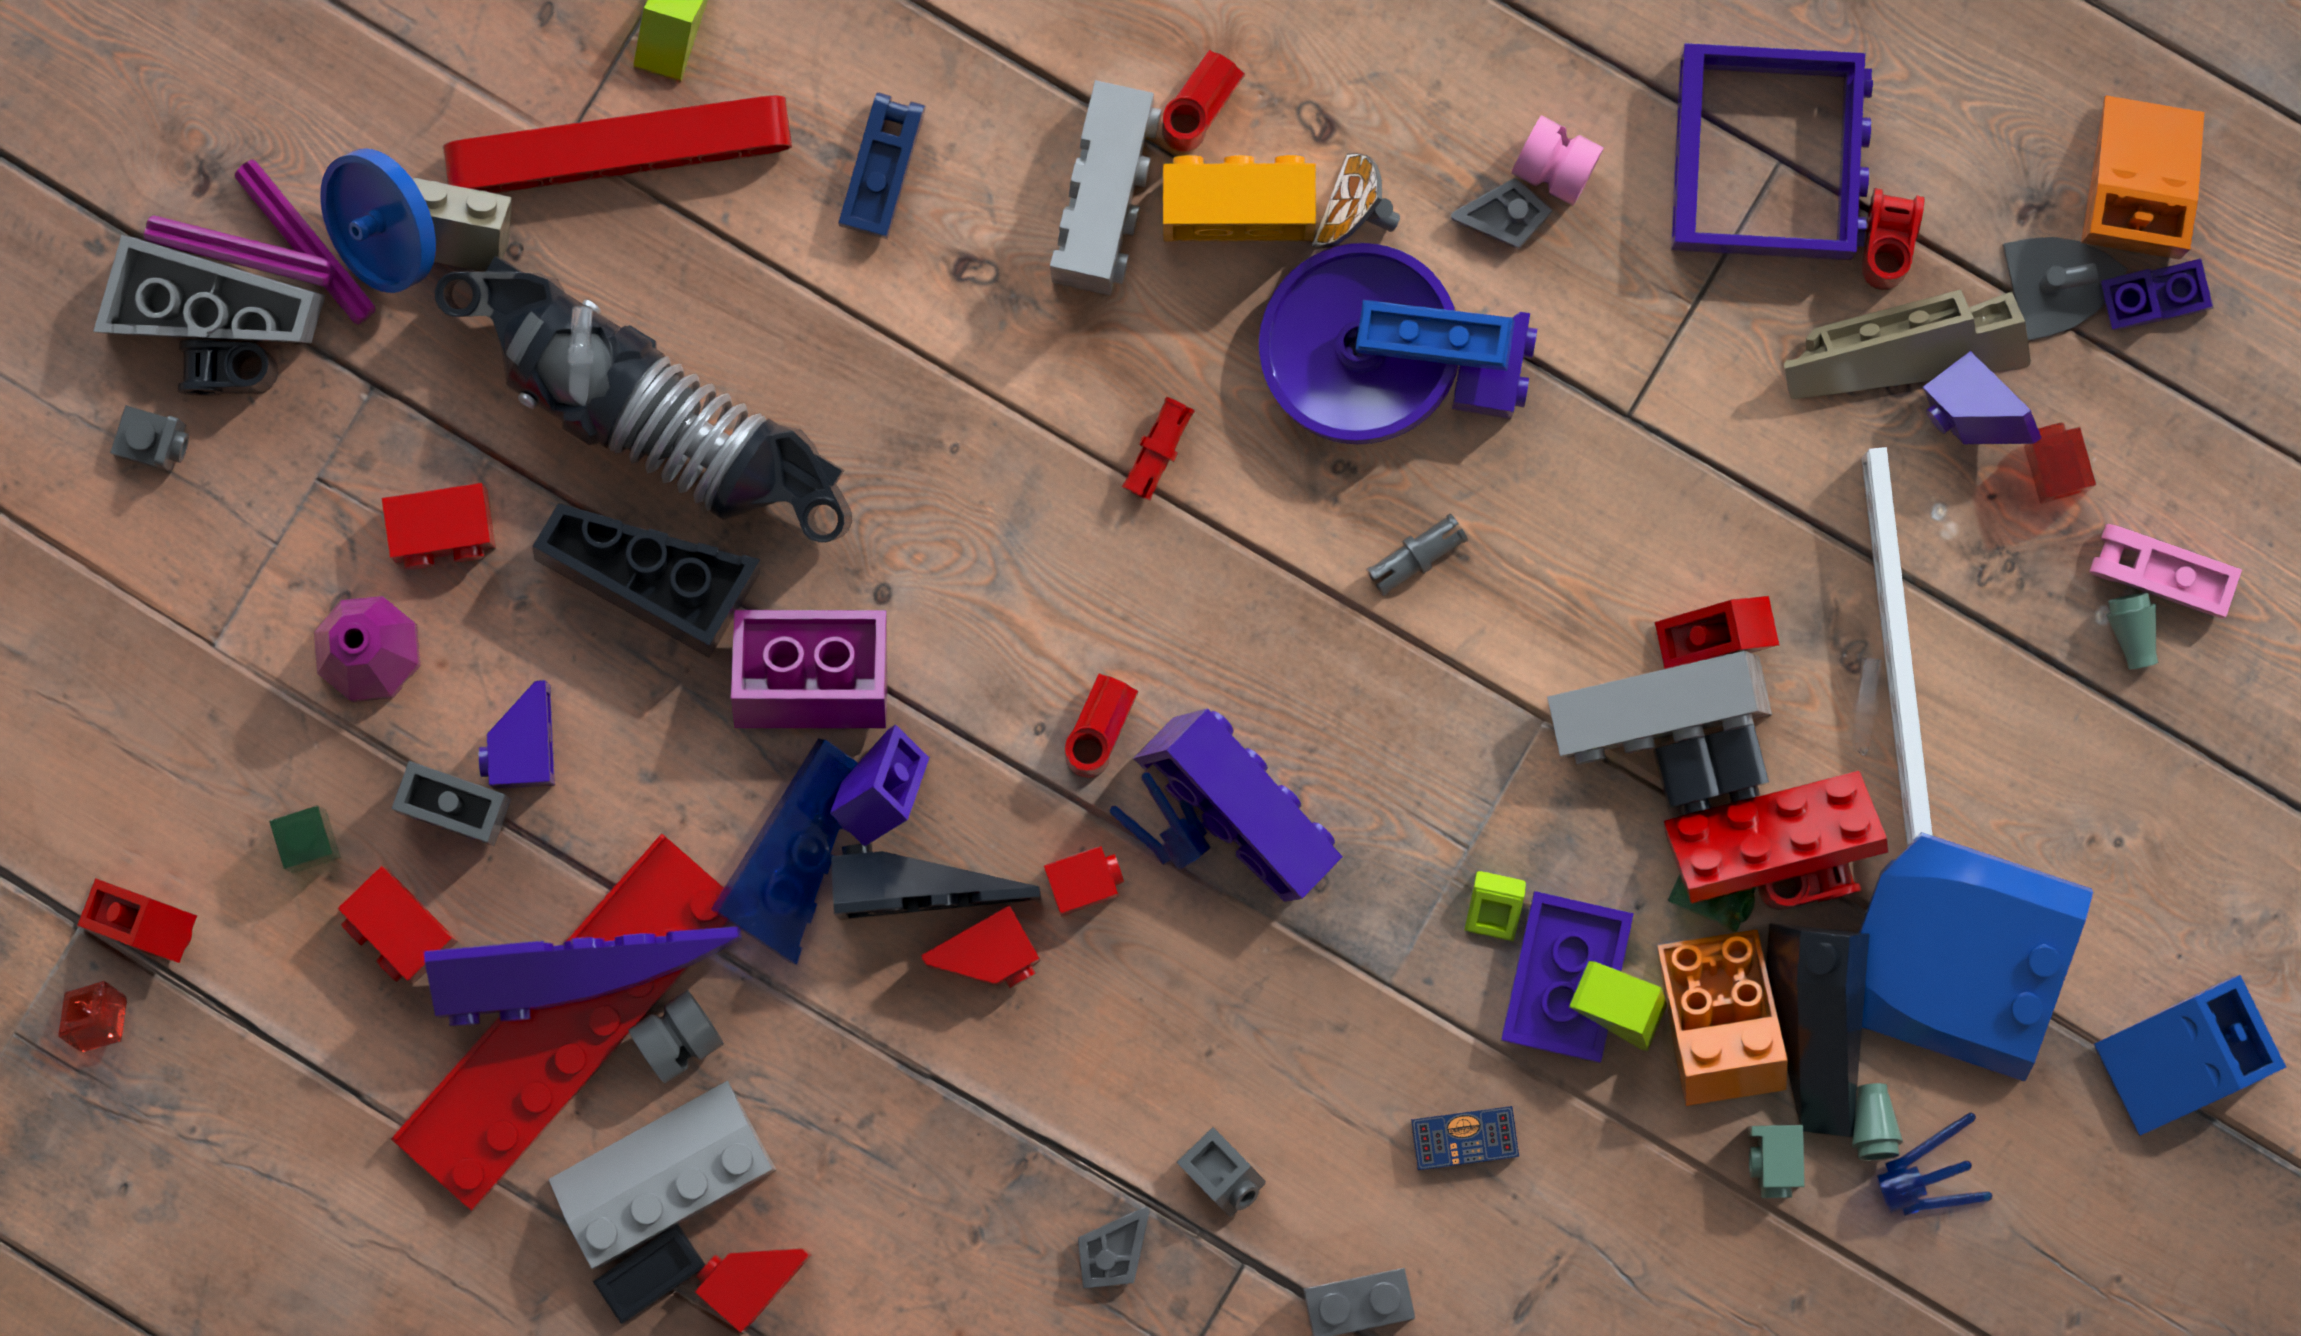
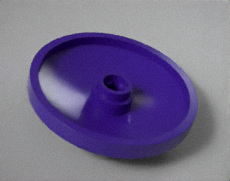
[1259,243,1459,445]

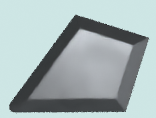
[1450,178,1553,249]
[1078,1207,1150,1288]

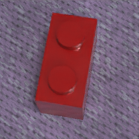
[381,483,496,570]
[337,866,458,983]

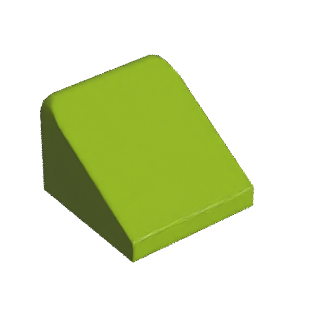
[1464,871,1526,942]

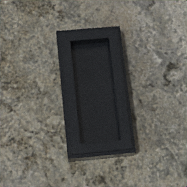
[593,1224,706,1324]

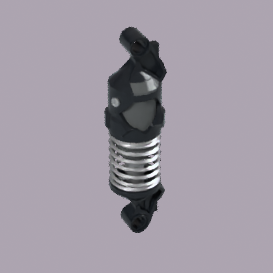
[435,256,852,543]

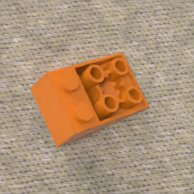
[2081,95,2205,260]
[1657,929,1787,1106]

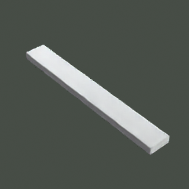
[1861,447,1933,848]

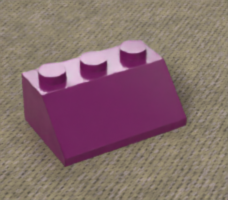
[731,610,887,729]

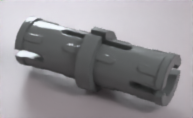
[1366,514,1468,596]

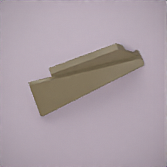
[1784,289,2031,399]

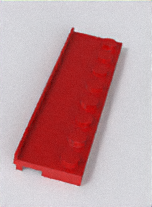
[391,834,743,1211]

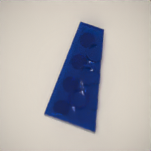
[711,738,858,965]

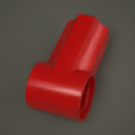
[1162,50,1245,151]
[1065,673,1139,778]

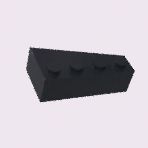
[532,503,760,658]

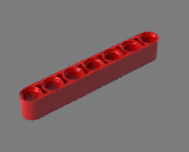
[443,95,792,194]

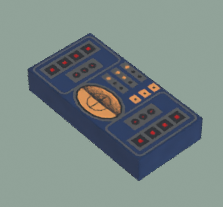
[1411,1106,1519,1170]

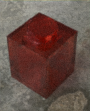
[2024,422,2096,504]

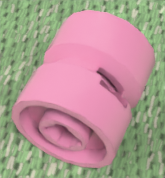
[1511,115,1604,206]

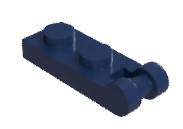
[838,92,926,240]

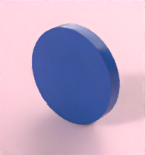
[320,148,436,293]

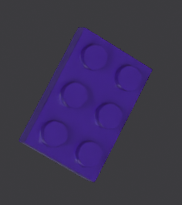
[1500,891,1634,1063]

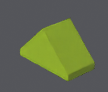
[633,0,708,82]
[1569,961,1667,1051]

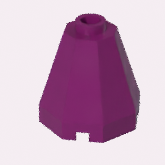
[314,596,421,702]

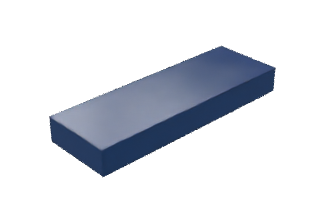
[1355,300,1515,371]

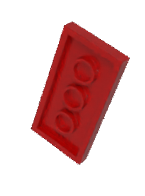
[1664,771,1889,903]

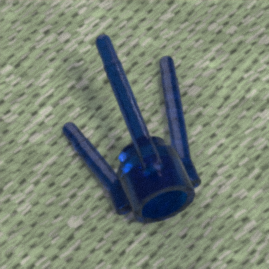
[1109,772,1211,870]
[1876,1112,1993,1216]

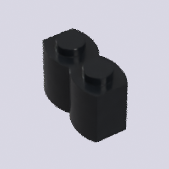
[1653,725,1769,816]

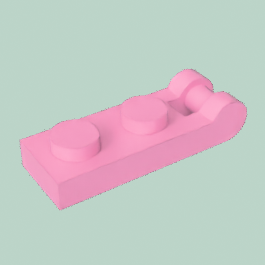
[2089,524,2242,619]

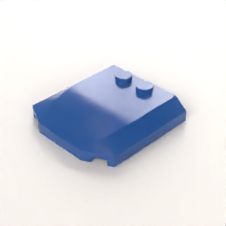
[1859,832,2093,1081]

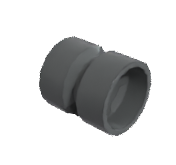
[628,990,724,1084]

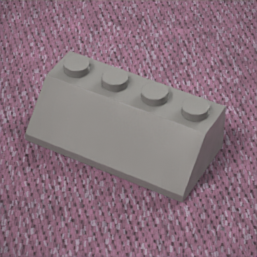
[548,1081,776,1269]

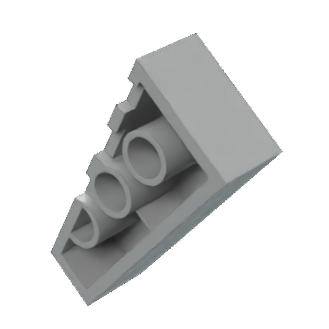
[1050,80,1162,296]
[93,235,325,343]
[1547,651,1772,765]

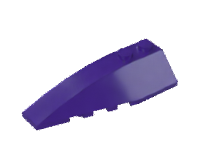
[424,927,742,1026]

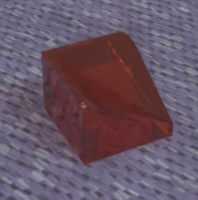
[58,981,127,1052]

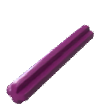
[234,159,376,325]
[144,215,336,287]

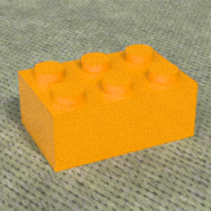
[1163,155,1316,241]

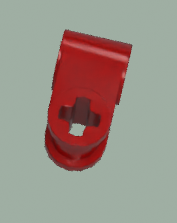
[1862,188,1925,290]
[1758,863,1862,910]

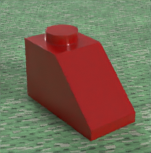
[1655,596,1779,669]
[77,878,197,963]
[921,905,1041,989]
[695,1248,812,1333]

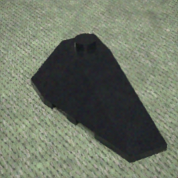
[831,843,1041,920]
[1766,923,1869,1137]

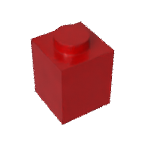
[1044,846,1124,917]

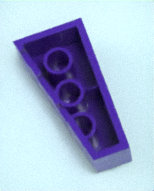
[1133,708,1343,902]

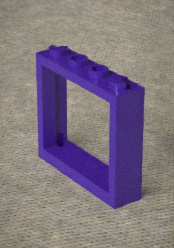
[1671,43,1873,260]

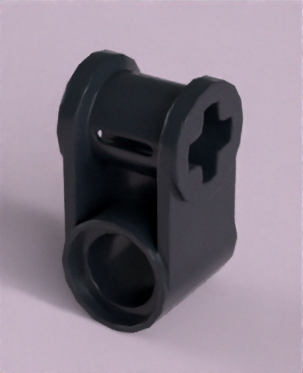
[178,339,279,396]

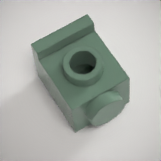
[1747,1125,1805,1198]

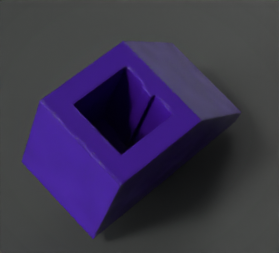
[1452,312,1537,419]

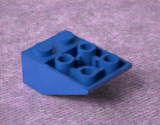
[2093,975,2286,1136]

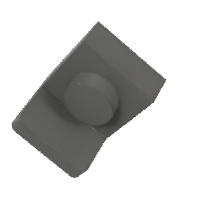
[110,405,189,472]
[1177,1127,1266,1217]

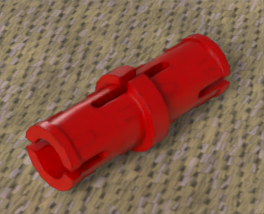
[1121,396,1195,501]

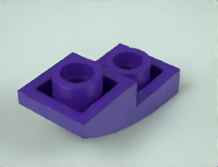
[2101,258,2214,330]

